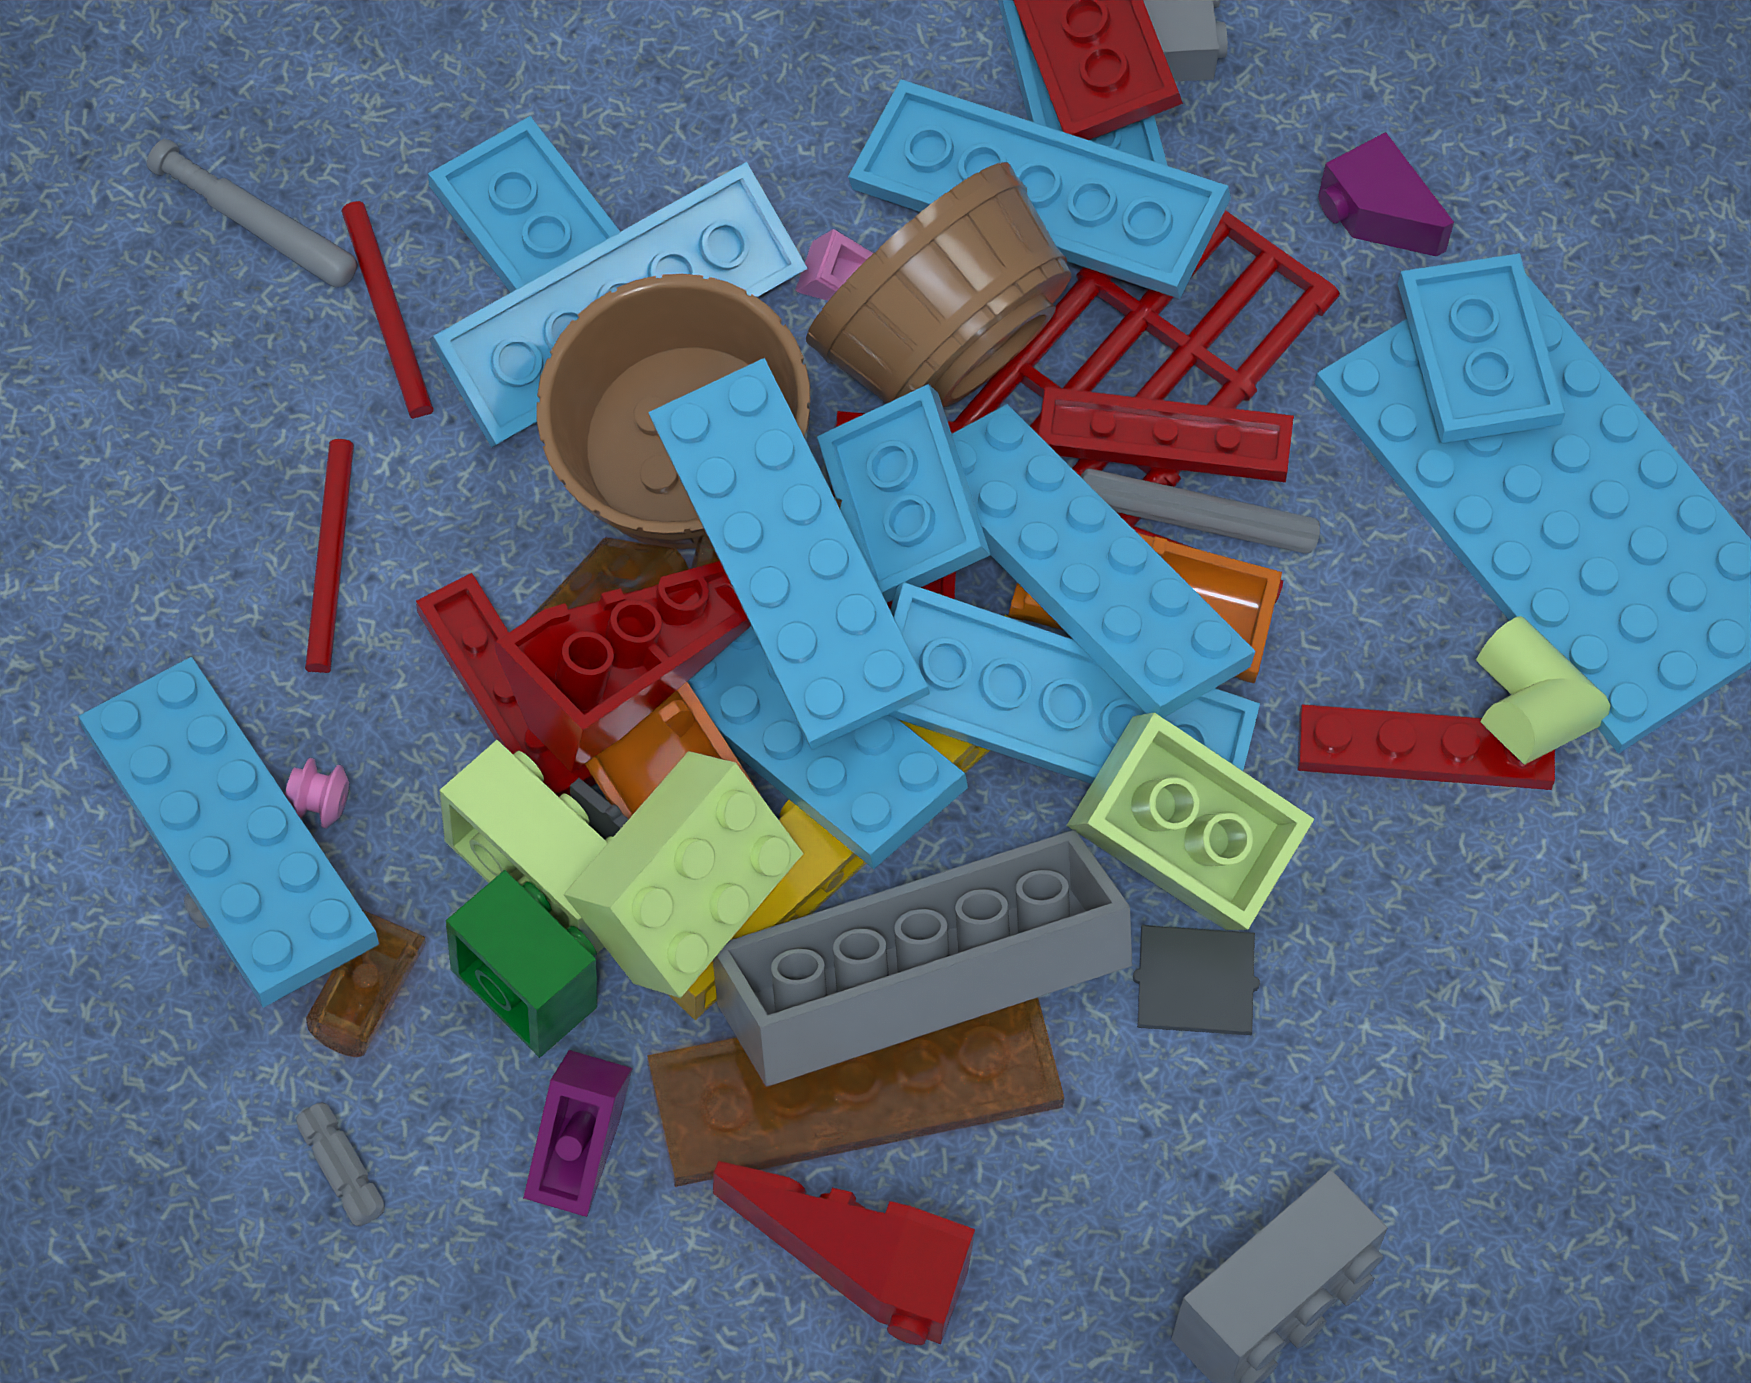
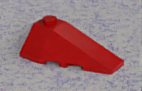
[494,561,751,773]
[713,1161,975,1345]

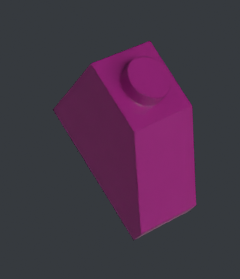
[1318,132,1454,256]
[523,1050,632,1217]

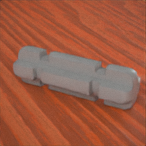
[296,1102,384,1226]

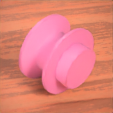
[285,758,349,828]

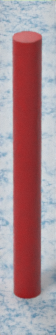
[341,201,434,419]
[305,439,354,673]

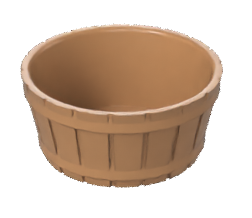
[806,162,1071,407]
[537,273,810,549]

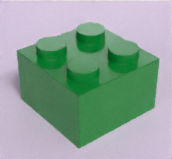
[446,870,598,1058]

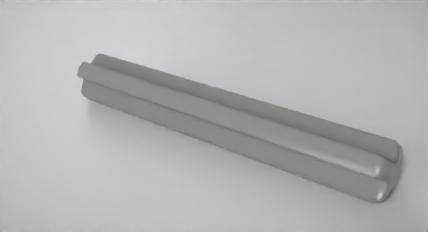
[1080,469,1320,554]

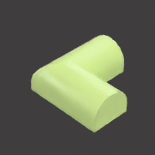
[1476,616,1611,765]

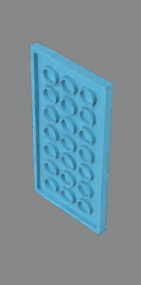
[1315,274,1751,754]

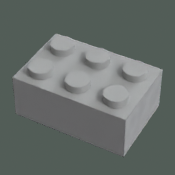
[1171,1170,1388,1383]

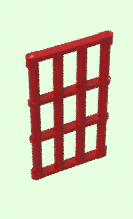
[953,210,1340,526]

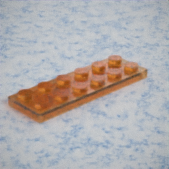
[647,997,1065,1187]

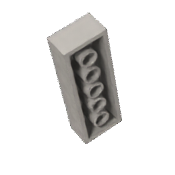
[713,830,1132,1087]

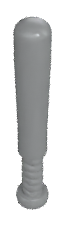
[147,139,357,287]

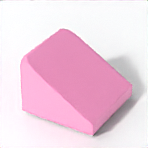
[795,229,873,301]

